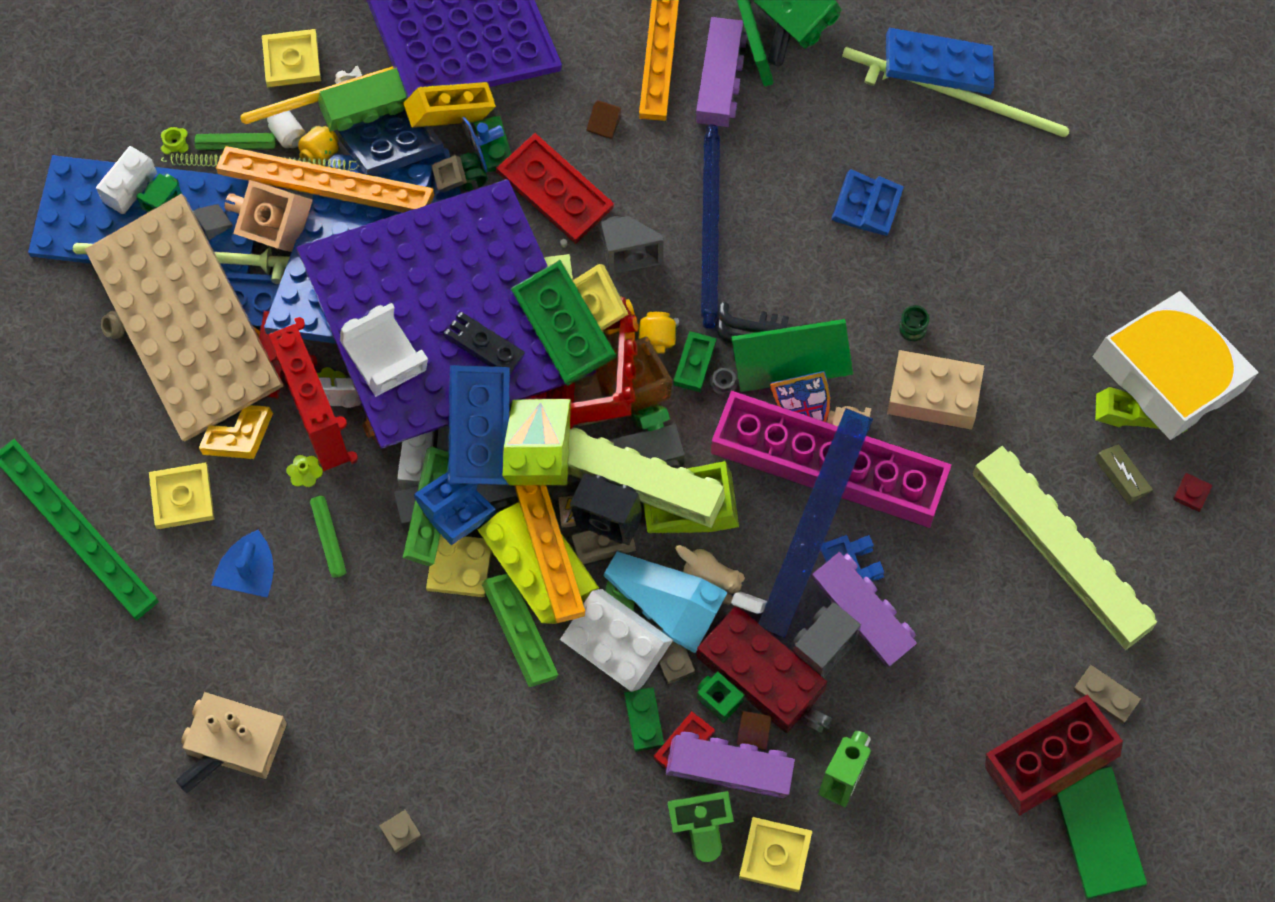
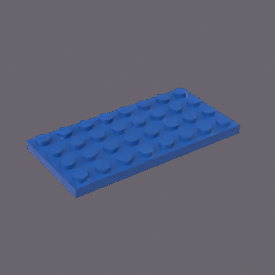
[264,154,434,344]
[28,155,256,274]

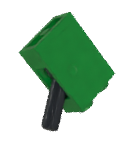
[752,0,842,66]

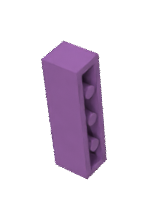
[696,17,747,127]
[811,552,917,668]
[666,732,795,798]

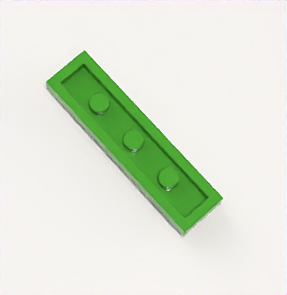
[403,446,449,566]
[482,574,558,687]

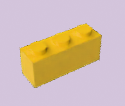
[404,82,496,128]

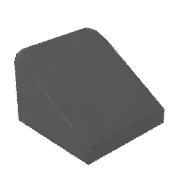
[193,204,233,240]

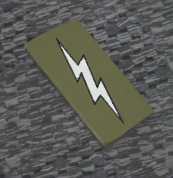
[1095,444,1153,505]

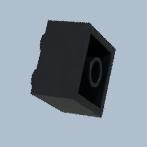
[570,473,643,545]

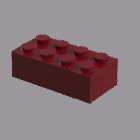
[697,606,827,734]
[985,694,1123,816]

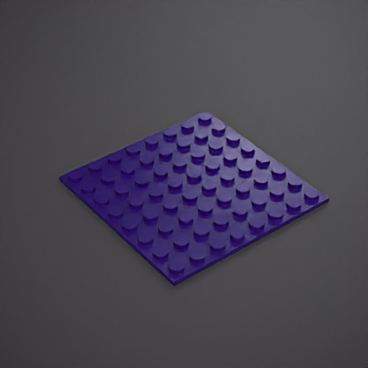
[296,179,596,449]

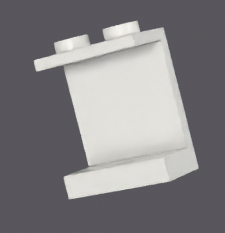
[340,303,428,397]

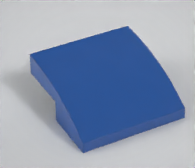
[831,169,904,236]
[414,472,496,545]

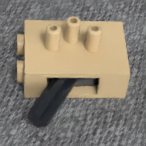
[176,692,287,793]

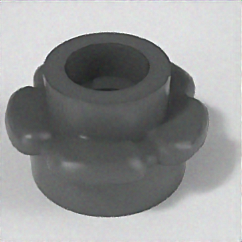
[710,368,738,395]
[803,708,832,733]

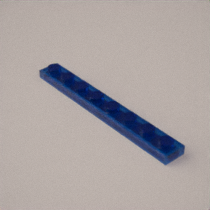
[758,408,873,638]

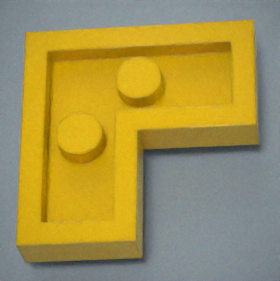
[199,405,273,459]

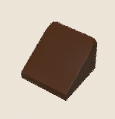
[586,100,621,139]
[737,711,772,750]

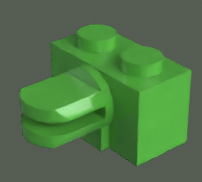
[668,790,734,862]

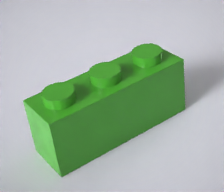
[318,68,407,131]

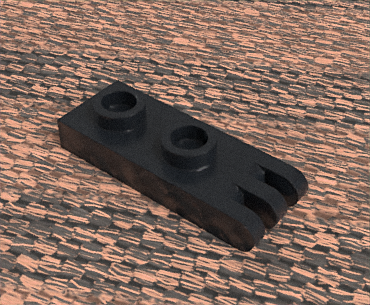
[443,312,525,375]

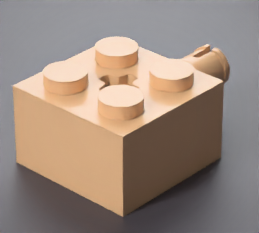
[225,180,313,252]

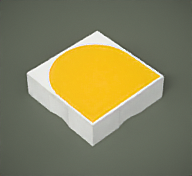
[1092,291,1259,440]

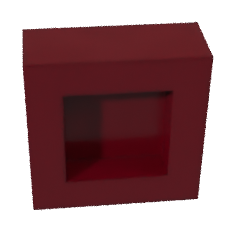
[1173,473,1212,512]

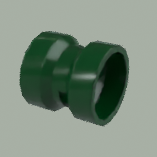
[460,153,488,191]
[899,305,929,342]

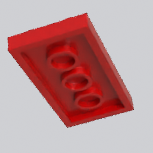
[496,133,614,244]

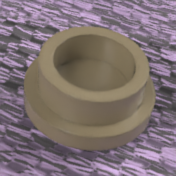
[101,311,125,339]

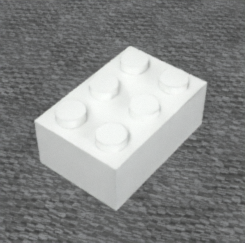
[560,589,673,692]

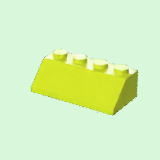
[478,502,599,624]

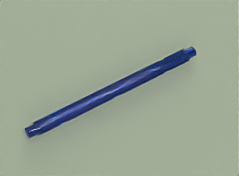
[701,124,720,328]

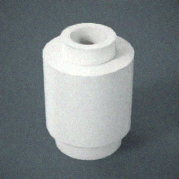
[267,111,305,148]

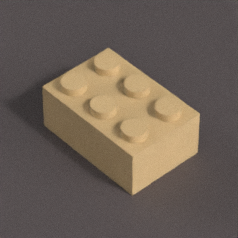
[887,350,984,430]

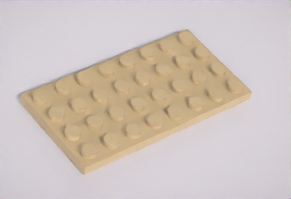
[85,194,284,442]

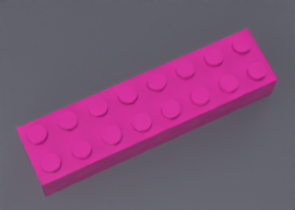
[711,391,951,528]

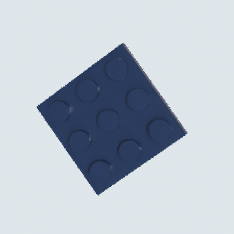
[335,109,444,176]

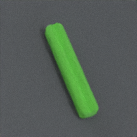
[195,133,276,150]
[310,496,346,578]

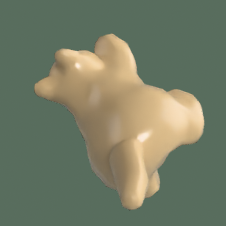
[676,545,745,605]

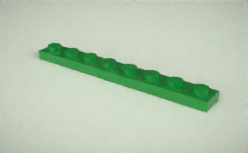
[0,439,159,621]

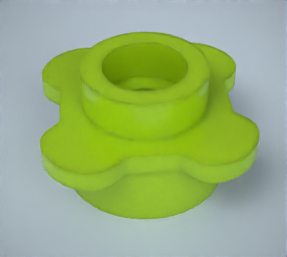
[161,127,188,155]

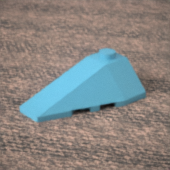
[603,551,728,653]

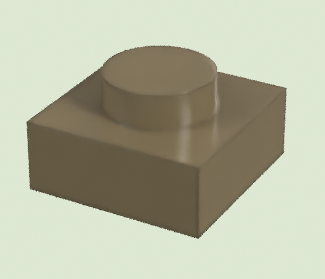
[432,155,467,192]
[379,810,422,853]

